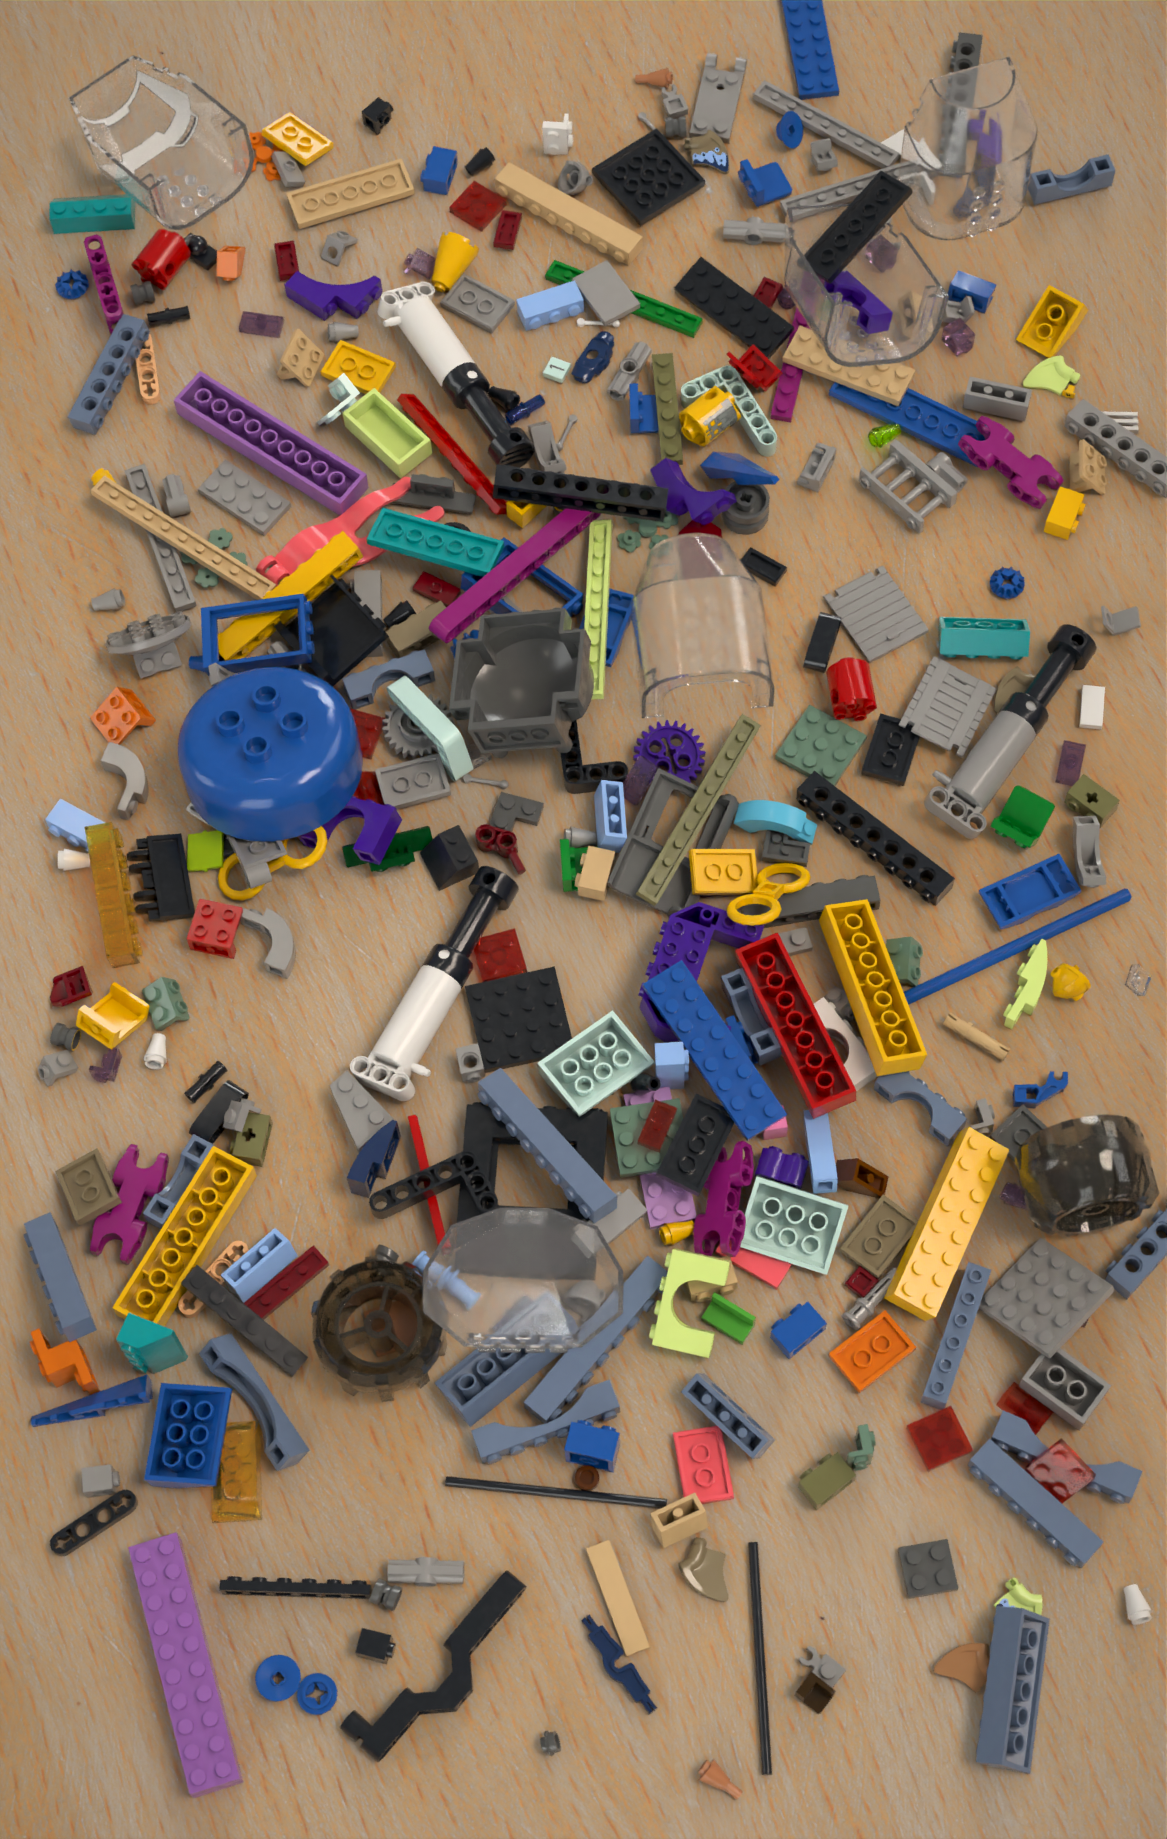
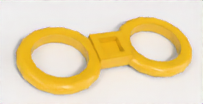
[218,826,328,901]
[726,863,811,926]

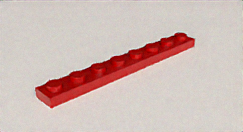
[397,393,508,515]

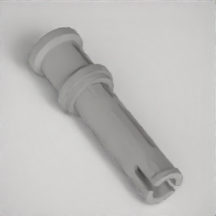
[842,1267,897,1331]

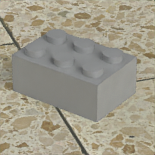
[1019,1348,1111,1431]

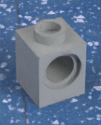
[455,1043,485,1083]
[82,1464,120,1498]

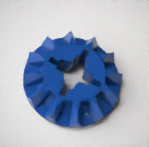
[55,269,89,299]
[990,566,1025,599]
[297,1673,338,1715]

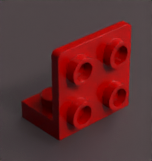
[186,899,243,959]

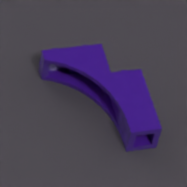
[284,271,383,321]
[650,458,737,525]

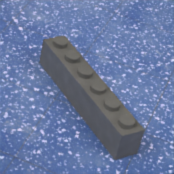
[740,875,881,928]

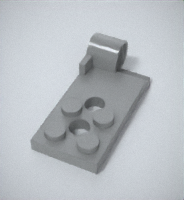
[225,834,287,889]

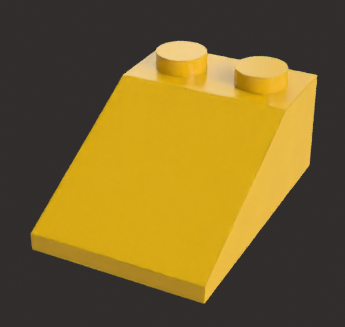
[1016,285,1088,358]

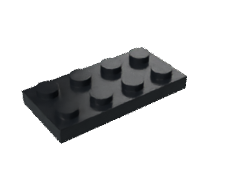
[655,1093,734,1197]

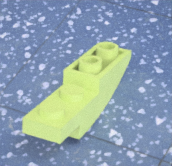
[1003,939,1048,1029]

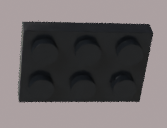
[861,713,920,786]

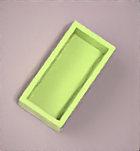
[343,388,432,479]

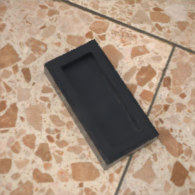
[739,547,787,587]

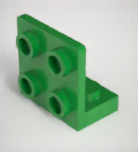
[560,839,598,892]

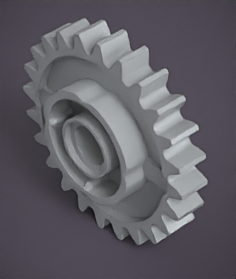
[382,693,453,760]

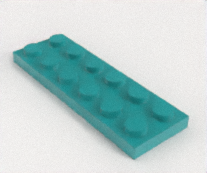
[367,508,504,577]

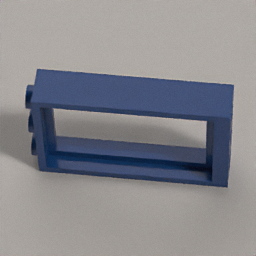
[461,537,583,618]
[201,594,315,676]

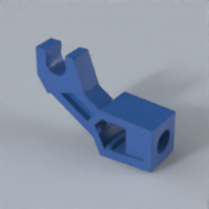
[1013,1071,1068,1109]

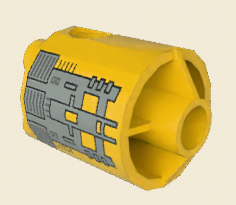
[679,386,741,447]

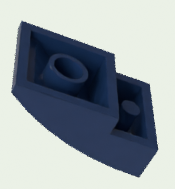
[347,1120,401,1198]

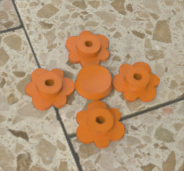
[235,132,285,181]

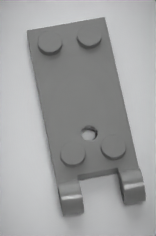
[690,53,747,143]

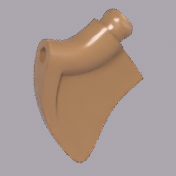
[933,1643,990,1693]

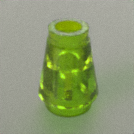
[868,423,901,448]

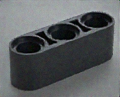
[803,612,842,673]
[189,1080,249,1144]

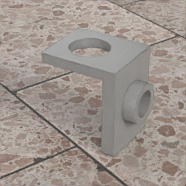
[321,231,358,266]
[1101,606,1141,636]

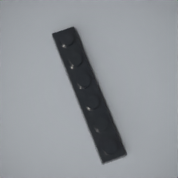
[181,1265,308,1377]
[219,1576,372,1599]

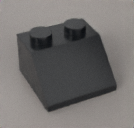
[420,825,479,891]

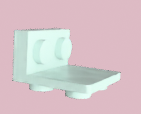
[317,373,360,425]

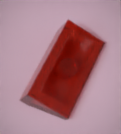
[353,771,384,805]
[997,1382,1054,1435]

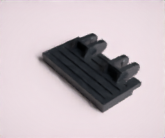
[126,833,195,921]

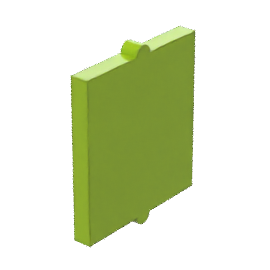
[187,830,224,872]

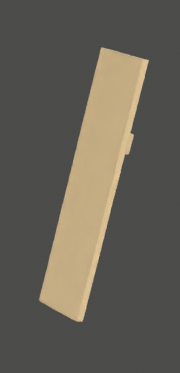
[586,1540,650,1657]

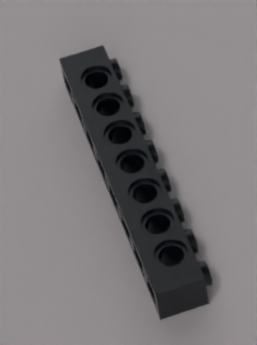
[493,464,668,522]
[796,771,955,906]

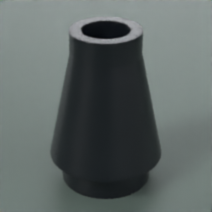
[465,147,495,176]
[488,386,520,411]
[383,600,416,628]
[630,1072,661,1095]

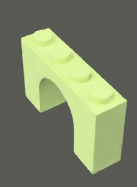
[649,1248,731,1358]

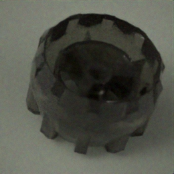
[1015,1114,1159,1236]
[311,1256,448,1402]

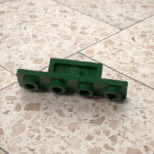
[342,826,433,872]

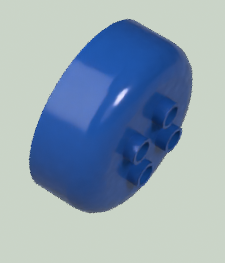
[178,667,363,842]

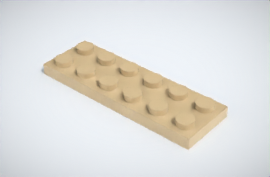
[286,158,415,229]
[782,326,916,406]

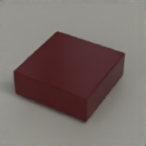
[845,1266,879,1298]

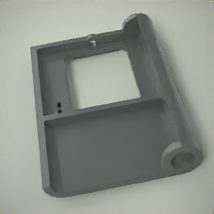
[607,768,739,916]

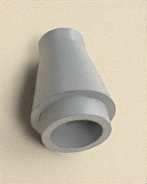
[328,322,359,343]
[91,588,125,611]
[564,827,597,848]

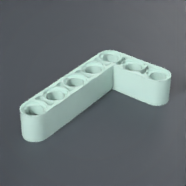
[681,366,777,457]
[386,676,474,781]

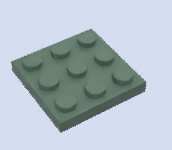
[775,704,867,786]
[610,1098,683,1178]

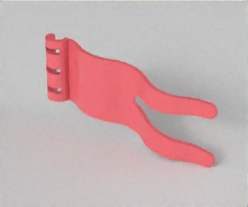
[256,477,444,587]

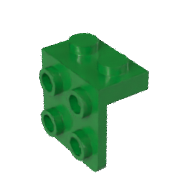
[990,785,1055,848]

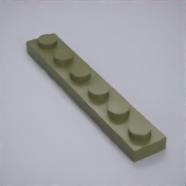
[652,353,683,465]

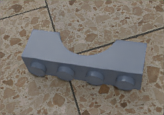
[1028,154,1115,205]
[342,649,435,710]
[721,968,781,1066]
[874,1071,967,1147]
[143,1134,214,1229]

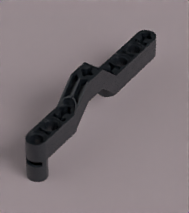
[340,1570,527,1762]

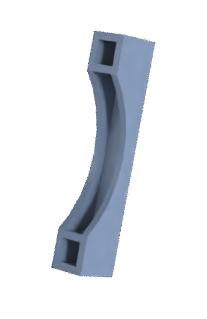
[199,1333,309,1471]
[471,1379,620,1464]
[991,1410,1143,1504]

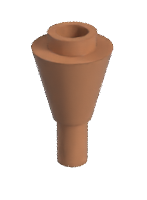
[635,68,673,88]
[698,1759,743,1800]

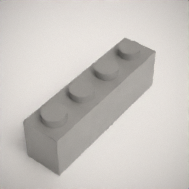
[350,570,383,657]

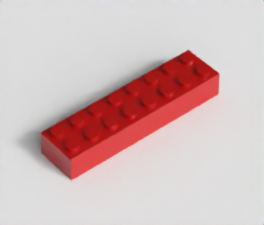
[735,932,857,1119]

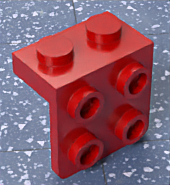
[726,344,783,392]

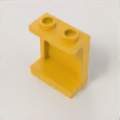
[76,982,150,1050]

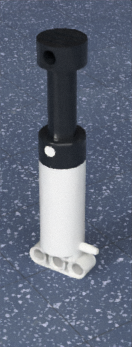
[377,282,535,468]
[350,866,519,1101]

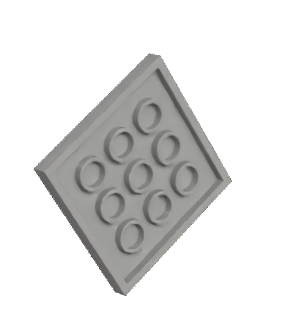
[978,1237,1115,1359]

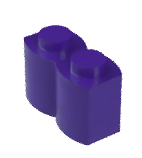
[755,1146,809,1190]

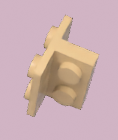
[276,329,324,387]
[1070,439,1107,495]

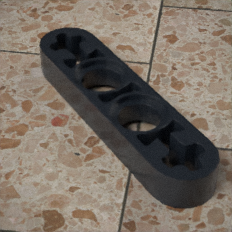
[50,1490,138,1556]

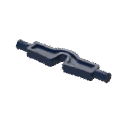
[582,1614,658,1714]

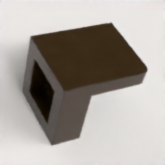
[795,1671,836,1714]

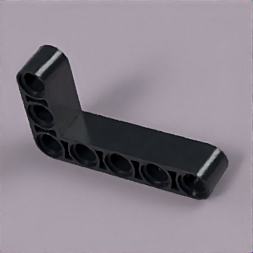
[560,720,628,794]
[369,1151,499,1219]

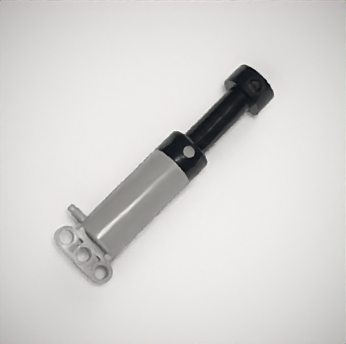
[924,624,1097,839]

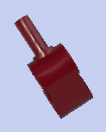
[475,824,526,875]

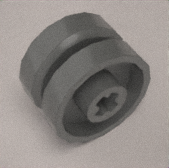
[722,481,770,535]

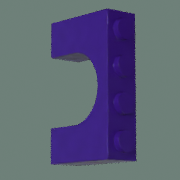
[298,796,402,865]

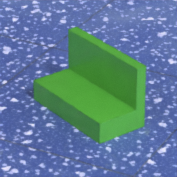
[701,1292,756,1345]

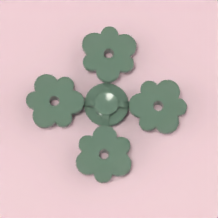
[618,509,678,556]
[180,528,248,588]

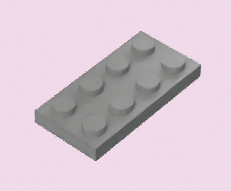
[198,460,291,536]

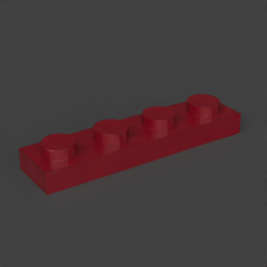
[244,1245,329,1320]

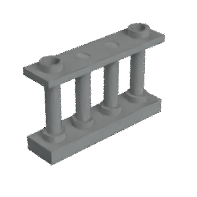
[859,439,958,534]

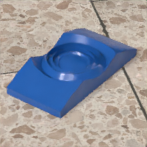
[579,588,637,667]
[979,854,1082,930]

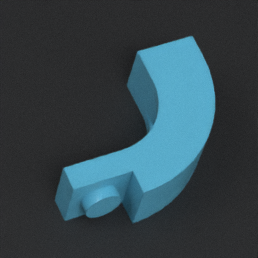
[734,800,817,845]

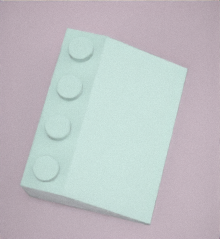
[537,1010,655,1117]
[740,1176,848,1275]

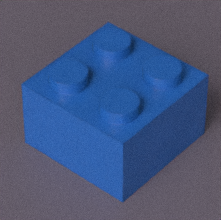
[564,1420,620,1473]

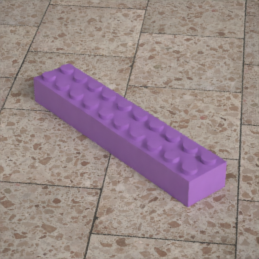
[174,371,369,516]
[128,1532,243,1798]

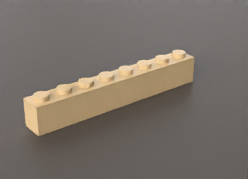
[495,162,643,266]

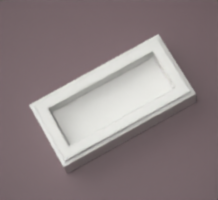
[1079,685,1105,730]

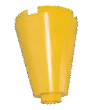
[431,232,479,293]

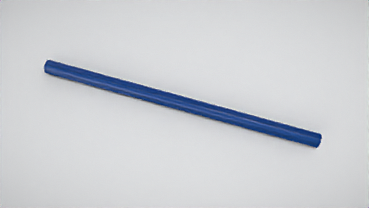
[903,888,1132,1005]

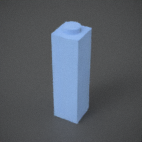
[803,1110,838,1194]

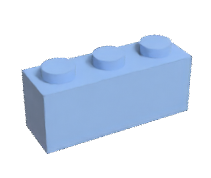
[516,280,584,331]
[594,780,627,853]
[45,799,120,859]
[655,1042,689,1089]
[221,1228,298,1303]

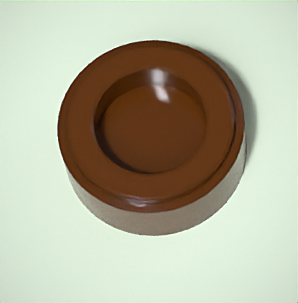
[575,1465,600,1491]

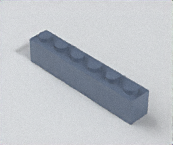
[23,1212,97,1342]
[968,1439,1104,1568]

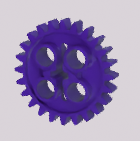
[633,720,706,792]

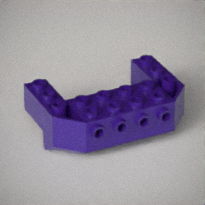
[638,902,765,1043]

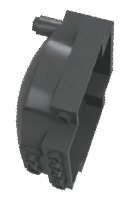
[449,608,594,758]

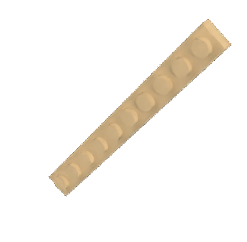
[91,476,276,600]

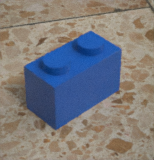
[420,146,458,195]
[770,1302,827,1359]

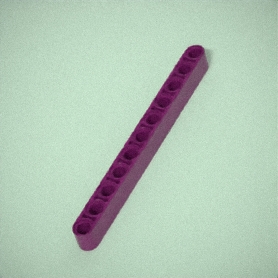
[429,509,602,644]

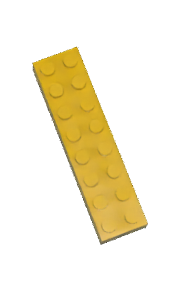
[819,899,927,1076]
[884,1127,1009,1321]
[112,1146,257,1327]

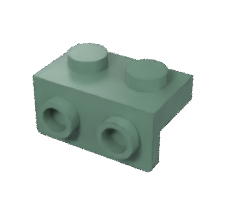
[886,936,923,987]
[142,977,190,1031]
[846,1424,876,1471]

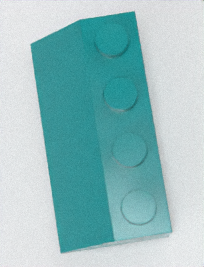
[49,194,135,234]
[939,617,1030,660]
[116,1313,188,1374]

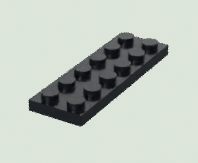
[799,170,913,284]
[674,257,795,359]

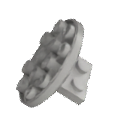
[105,611,192,679]

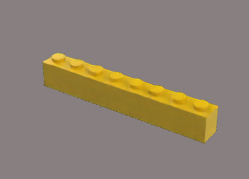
[218,531,363,661]

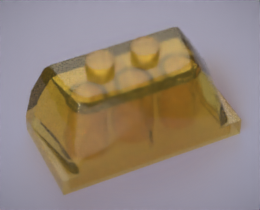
[211,1420,262,1523]

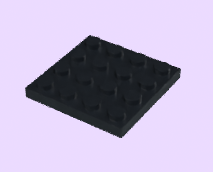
[592,128,706,226]
[465,966,572,1073]

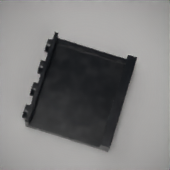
[274,574,389,687]

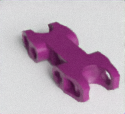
[84,234,124,334]
[958,416,1064,509]
[693,1141,754,1257]
[90,1144,169,1265]

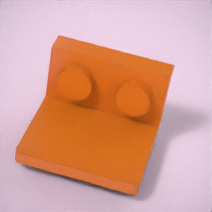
[90,687,156,745]

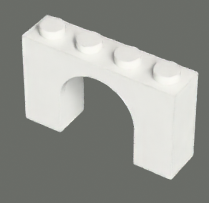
[814,997,878,1091]

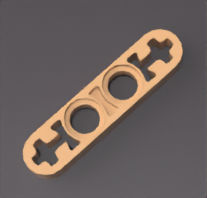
[136,334,161,405]
[178,1241,249,1318]

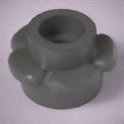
[540,1730,561,1756]

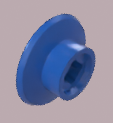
[776,111,803,148]
[255,1655,301,1701]

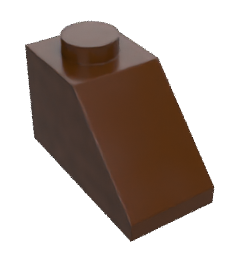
[836,1158,889,1199]

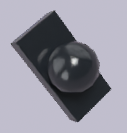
[184,232,217,271]

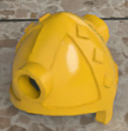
[1050,963,1091,1001]

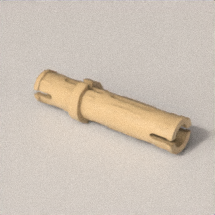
[943,1012,1010,1061]

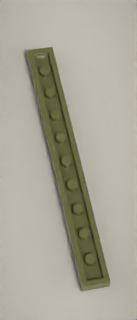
[636,714,761,906]

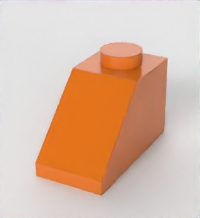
[217,245,246,281]

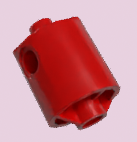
[131,229,191,290]
[826,657,877,721]

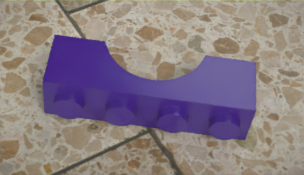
[823,270,893,334]

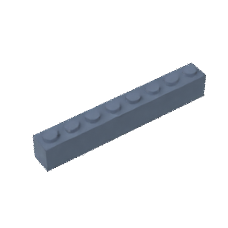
[477,1068,617,1224]
[524,1256,668,1424]

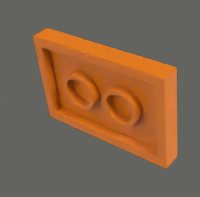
[828,1310,916,1394]

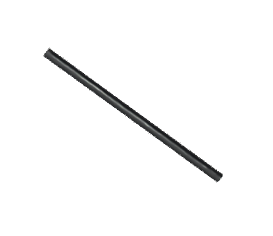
[445,1476,667,1508]
[748,1542,772,1775]

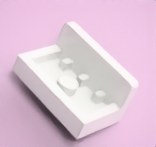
[542,113,573,155]

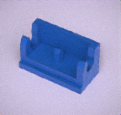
[946,270,997,314]

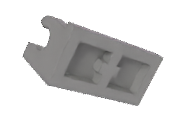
[797,443,836,492]

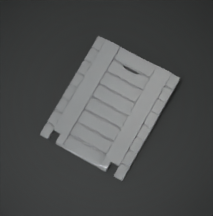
[823,565,929,663]
[899,656,997,758]

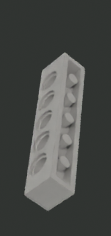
[1064,399,1167,498]

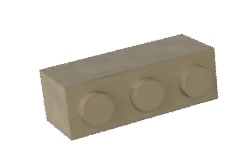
[386,601,446,658]

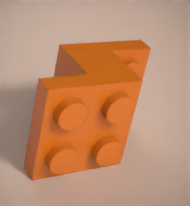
[29,1328,100,1395]

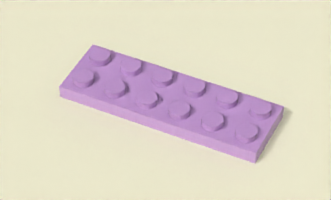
[623,1086,696,1230]

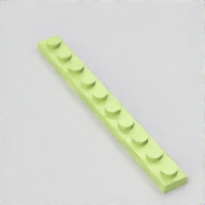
[584,519,613,700]

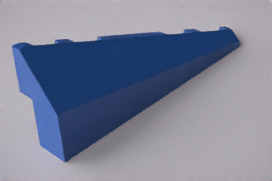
[700,451,780,485]
[31,1374,153,1427]

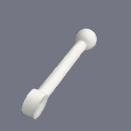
[577,318,620,327]

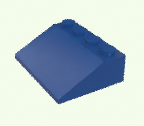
[144,1383,232,1488]

